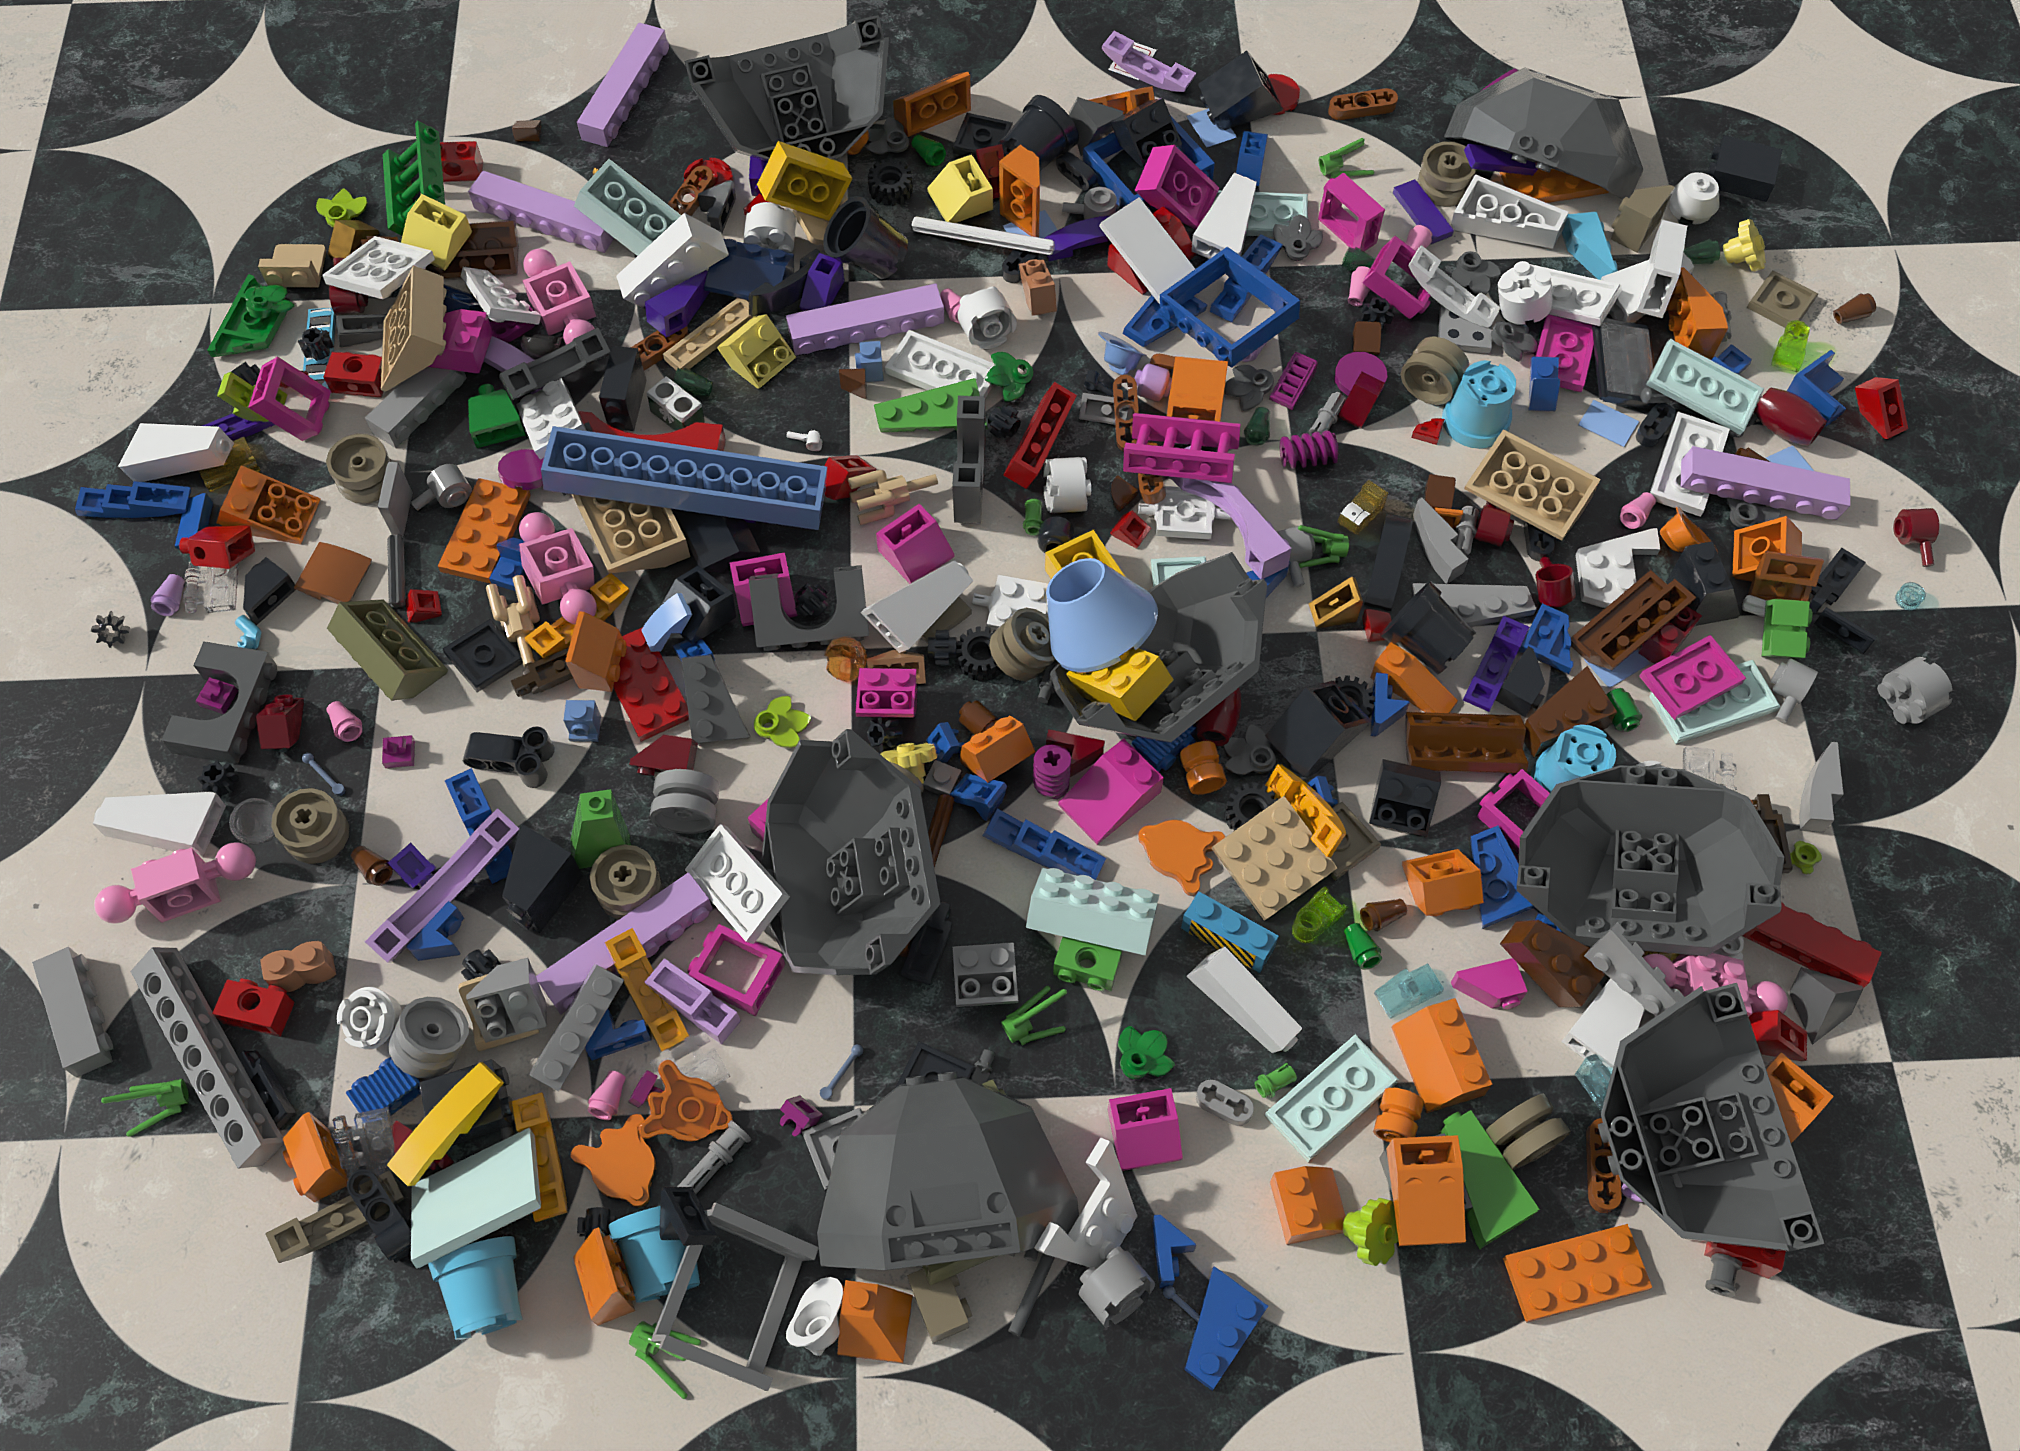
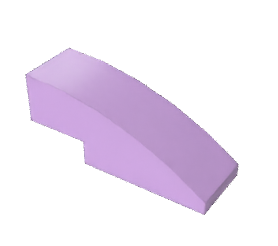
[645,958,741,1045]

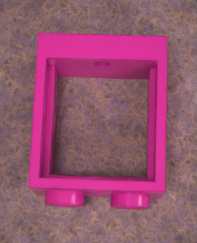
[1318,173,1385,256]
[1362,236,1431,319]
[248,356,331,441]
[1477,769,1550,854]
[688,924,785,1017]

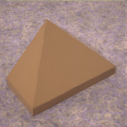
[867,649,926,684]

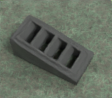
[336,314,387,347]

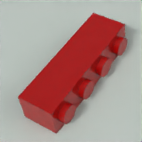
[1003,382,1077,489]
[1743,902,1882,988]

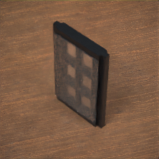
[1592,318,1659,409]

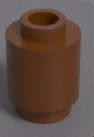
[959,700,998,735]

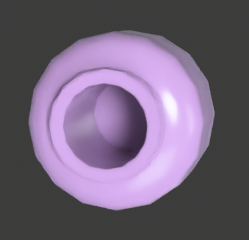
[1134,364,1172,402]

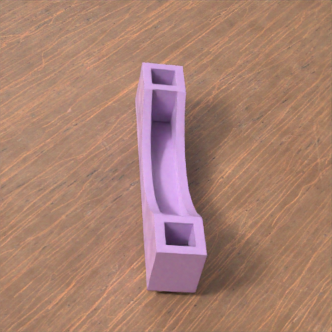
[1169,446,1291,579]
[365,808,519,963]

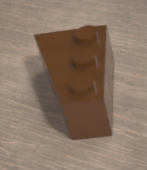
[1524,666,1617,758]
[1500,920,1605,1007]

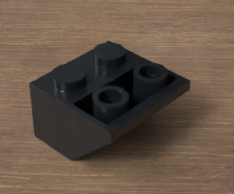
[1110,98,1182,167]
[661,566,736,645]
[1369,759,1441,837]

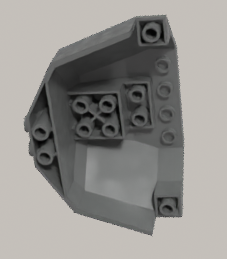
[684,15,889,162]
[1444,67,1643,200]
[1050,552,1267,742]
[761,729,940,975]
[1517,765,1784,956]
[1598,983,1824,1252]
[817,1072,1079,1270]

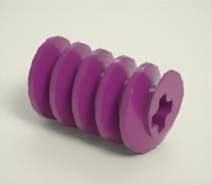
[1279,430,1338,469]
[1033,745,1071,800]

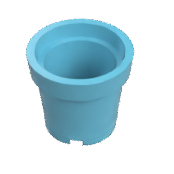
[1442,360,1516,449]
[1531,725,1616,793]
[608,1206,700,1303]
[428,1236,523,1340]

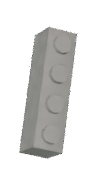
[365,367,467,448]
[32,947,113,1077]
[529,964,624,1091]

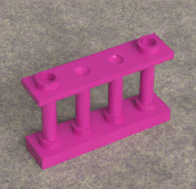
[1123,413,1241,483]

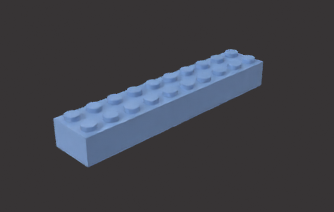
[541,426,827,530]

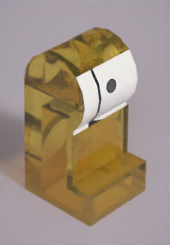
[1338,480,1388,534]

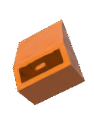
[1665,267,1728,360]
[1167,356,1228,422]
[216,465,321,545]
[1765,1052,1834,1143]
[1386,1135,1466,1246]
[573,1227,636,1326]

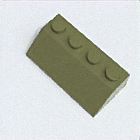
[327,599,448,701]

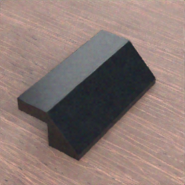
[671,509,761,572]

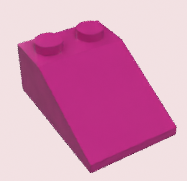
[1135,145,1219,230]
[428,309,493,373]
[1058,738,1164,845]

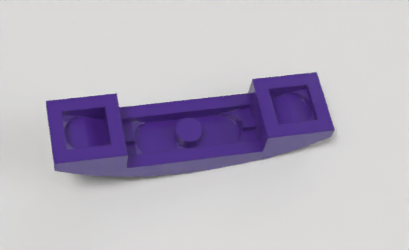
[1044,215,1111,262]
[1463,615,1529,712]

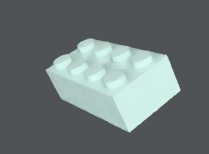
[574,159,681,256]
[1026,868,1159,955]

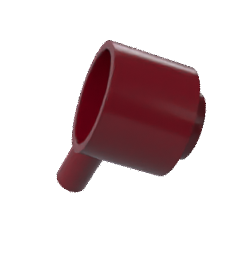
[329,257,368,314]
[1474,501,1514,546]
[1893,508,1939,567]
[1535,557,1576,607]

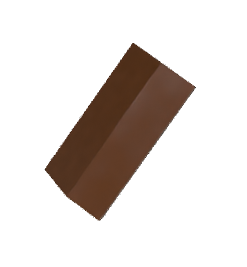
[424,220,519,278]
[1571,570,1696,670]
[1405,712,1529,773]

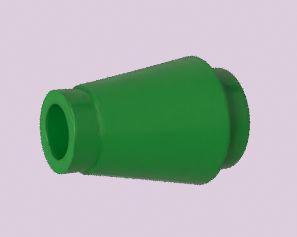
[912,135,946,166]
[1344,923,1382,970]

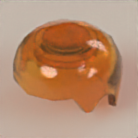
[824,636,867,682]

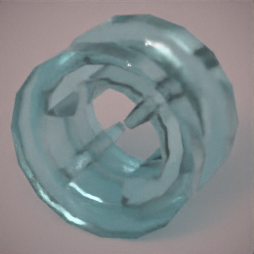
[1895,582,1926,610]

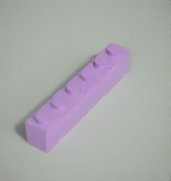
[577,23,669,147]
[468,171,614,253]
[786,284,944,355]
[1681,446,1850,520]
[536,872,713,1015]

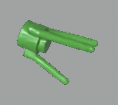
[1318,138,1375,178]
[1298,525,1349,568]
[1001,986,1067,1046]
[101,1079,189,1137]
[629,1321,701,1399]

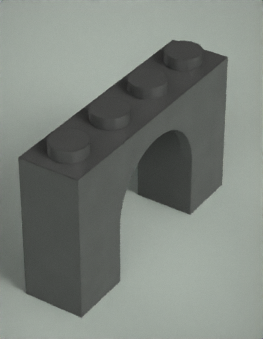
[499,328,611,401]
[952,396,986,524]
[749,565,869,651]
[161,641,277,764]

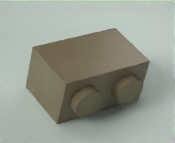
[907,1269,972,1344]

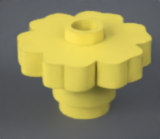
[1723,219,1766,272]
[881,743,937,784]

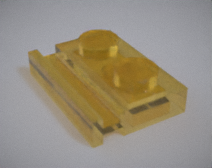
[199,437,261,492]

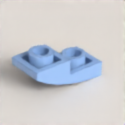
[642,593,692,652]

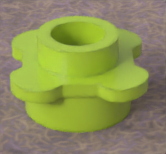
[1790,841,1822,874]

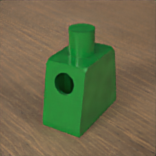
[468,384,526,448]

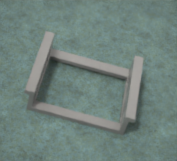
[651,1203,819,1391]

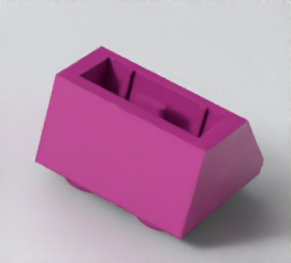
[876,504,955,584]
[730,553,797,627]
[856,668,918,717]
[1107,1088,1183,1171]

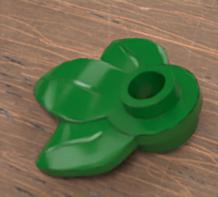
[244,285,295,319]
[985,352,1033,402]
[1118,1026,1175,1079]

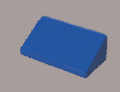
[175,493,213,549]

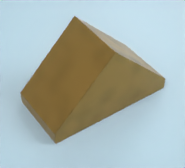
[328,220,380,260]
[1309,577,1363,628]

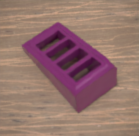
[1269,352,1318,410]

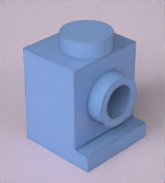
[855,341,884,382]
[563,700,601,742]

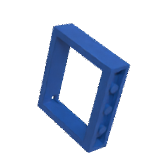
[1083,115,1215,212]
[1160,246,1300,368]

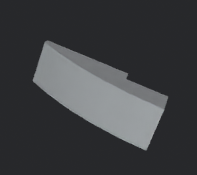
[1413,498,1468,584]
[1799,742,1843,832]

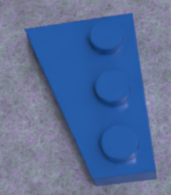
[1122,295,1208,347]
[1470,826,1535,929]
[1184,1266,1268,1390]

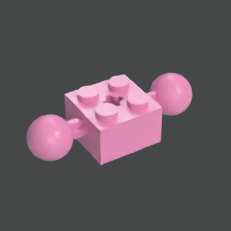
[523,249,596,345]
[519,512,597,624]
[94,842,256,924]
[1643,953,1788,1017]

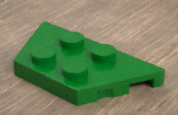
[207,274,288,357]

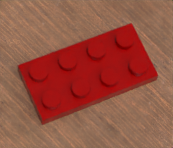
[613,627,689,742]

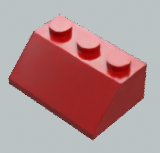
[1108,206,1196,295]

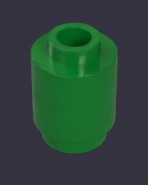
[1606,688,1643,732]

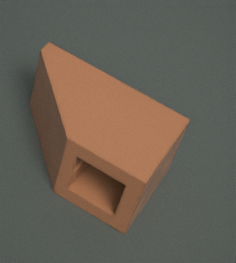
[1019,259,1057,316]

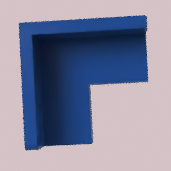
[1787,350,1846,427]

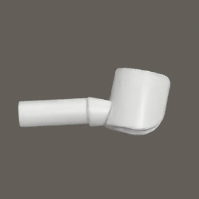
[787,430,822,451]

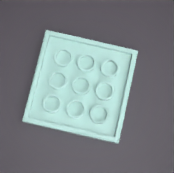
[411,1127,541,1269]

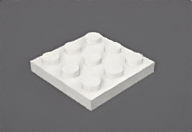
[323,236,435,299]

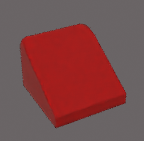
[1110,510,1152,548]
[405,589,442,623]
[1362,609,1391,642]

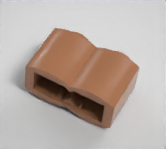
[260,941,336,992]

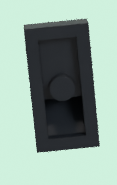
[698,180,736,234]
[659,1187,717,1246]

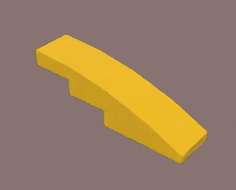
[387,1062,504,1186]

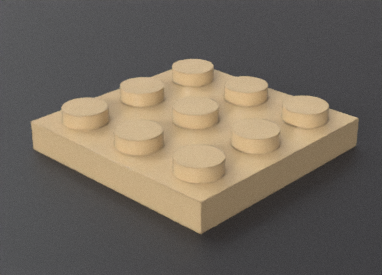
[1211,796,1337,921]

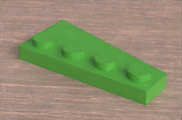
[874,378,988,432]

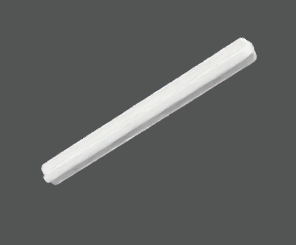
[912,217,1055,255]

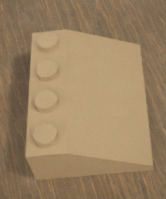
[381,265,446,391]
[1464,429,1601,540]
[572,494,690,573]

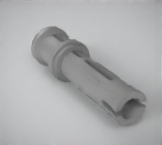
[677,1121,752,1194]

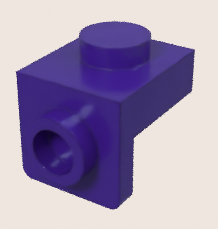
[387,842,436,889]

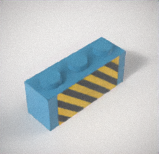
[1181,891,1279,973]

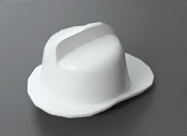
[786,1277,844,1356]

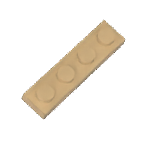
[663,298,755,375]

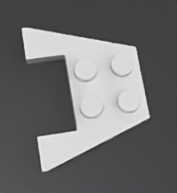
[1576,528,1660,608]
[1034,1138,1137,1269]

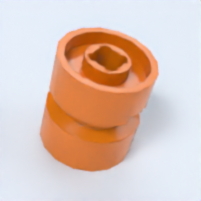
[1179,741,1227,795]
[1373,1088,1424,1143]

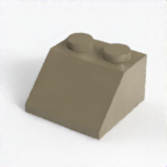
[1611,185,1675,253]

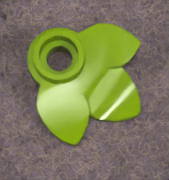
[316,189,367,227]
[754,696,811,748]

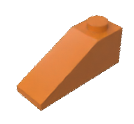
[1370,642,1458,713]

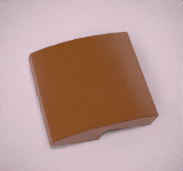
[294,542,372,604]
[1748,551,1824,601]

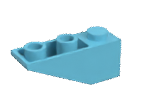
[1562,212,1617,280]

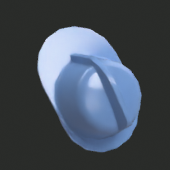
[1098,331,1147,375]

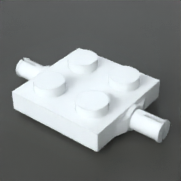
[1138,486,1231,539]
[972,575,1048,630]

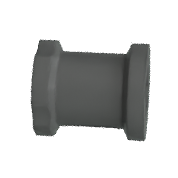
[1705,1253,1742,1297]

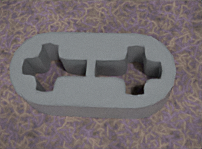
[1196,1080,1254,1126]

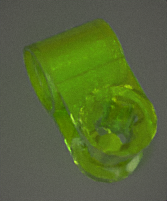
[1771,320,1810,373]
[1292,886,1348,943]

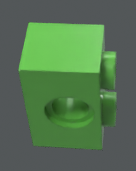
[1053,936,1122,991]

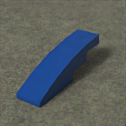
[1210,234,1283,322]
[75,481,191,518]
[444,768,513,884]
[982,808,1106,880]

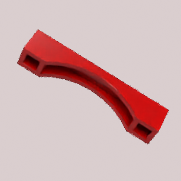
[578,411,726,451]

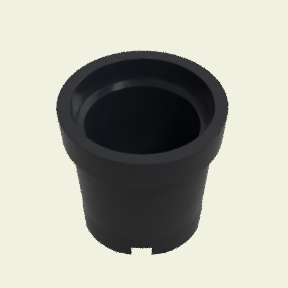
[998,95,1079,172]
[823,196,908,279]
[1380,581,1476,675]

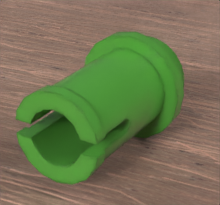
[1023,499,1043,535]
[1255,1063,1297,1098]

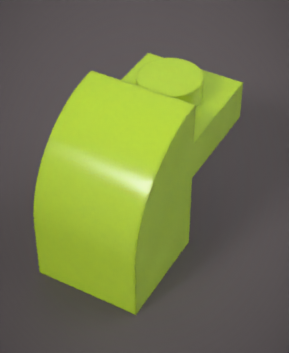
[217,372,288,422]

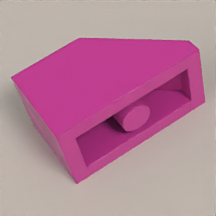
[1451,958,1528,1009]

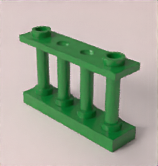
[383,121,445,236]

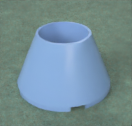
[1046,558,1158,672]

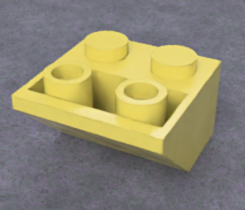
[927,154,993,223]
[401,194,472,270]
[717,314,796,388]

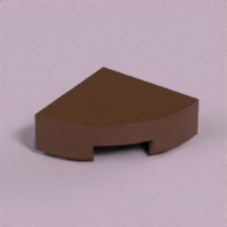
[1111,475,1138,512]

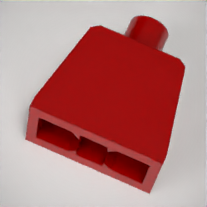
[179,525,255,569]

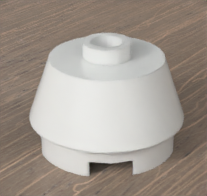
[1669,173,1719,224]
[337,987,402,1050]

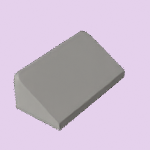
[1079,393,1134,425]

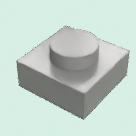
[923,760,962,795]

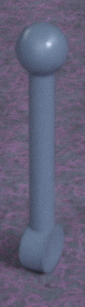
[302,753,345,796]
[820,1044,863,1100]
[1163,1286,1200,1322]

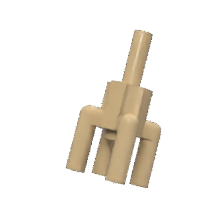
[848,470,938,525]
[486,575,540,668]

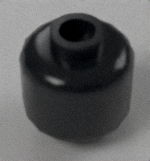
[1037,517,1074,553]

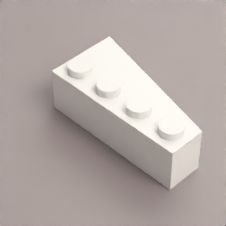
[1451,175,1569,249]
[617,213,729,308]

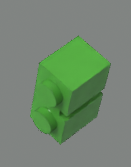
[1761,599,1812,659]

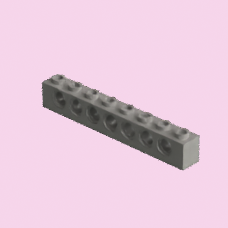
[130,947,284,1169]

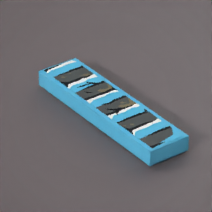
[303,308,337,397]

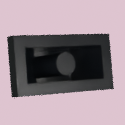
[243,557,296,625]
[1495,646,1545,717]

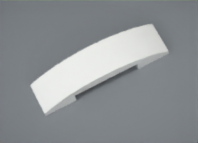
[1408,245,1500,328]

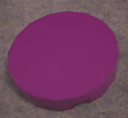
[1335,352,1387,396]
[498,449,544,490]

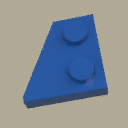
[1519,603,1573,674]

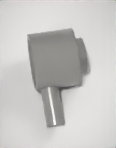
[1062,187,1117,220]
[411,464,472,511]
[1276,525,1315,587]
[1770,658,1818,723]

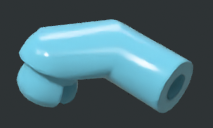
[235,615,262,650]

